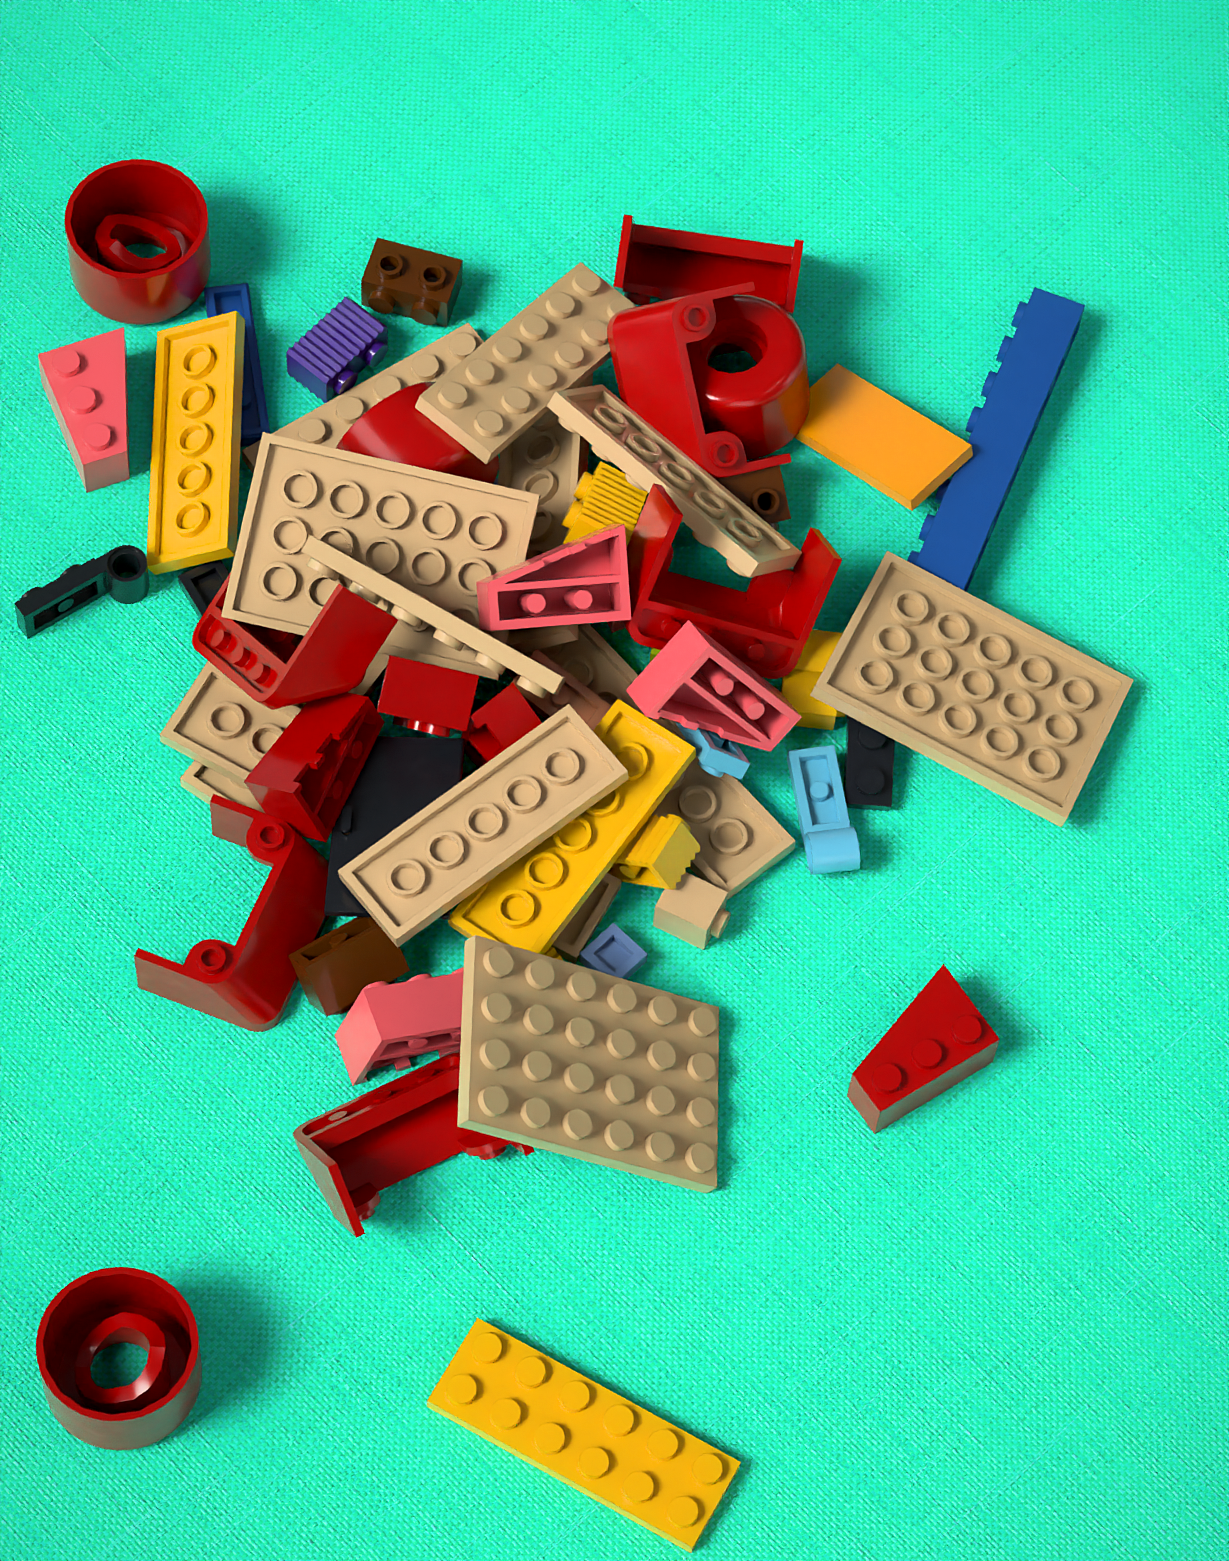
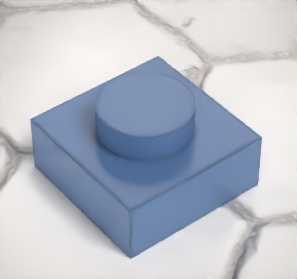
[579,923,648,980]

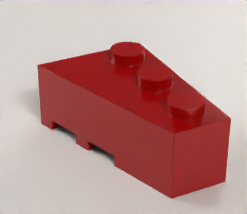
[377,655,479,737]
[461,682,542,769]
[244,692,384,842]
[847,964,1000,1134]

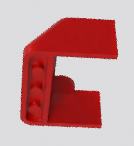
[613,214,804,317]
[607,281,791,479]
[624,483,842,679]
[192,572,398,710]
[134,794,329,1032]
[293,1052,535,1238]

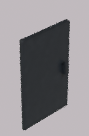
[324,736,465,921]

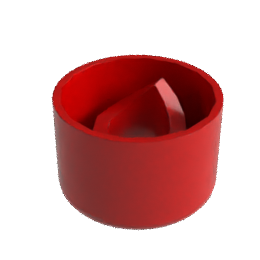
[65,159,211,325]
[686,294,810,460]
[336,381,499,484]
[36,1267,202,1451]

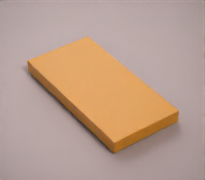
[794,363,973,511]

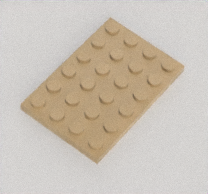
[221,432,540,680]
[810,551,1134,827]
[457,935,719,1194]

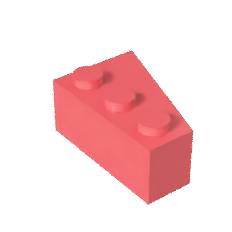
[38,327,130,493]
[476,524,631,631]
[626,620,802,752]
[334,967,464,1086]

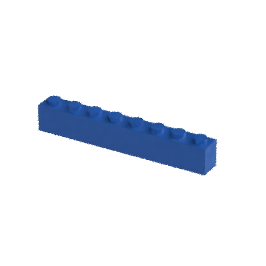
[907,287,1085,592]

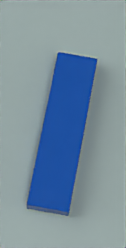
[204,283,270,447]

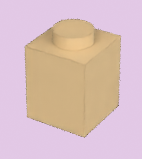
[653,872,731,950]

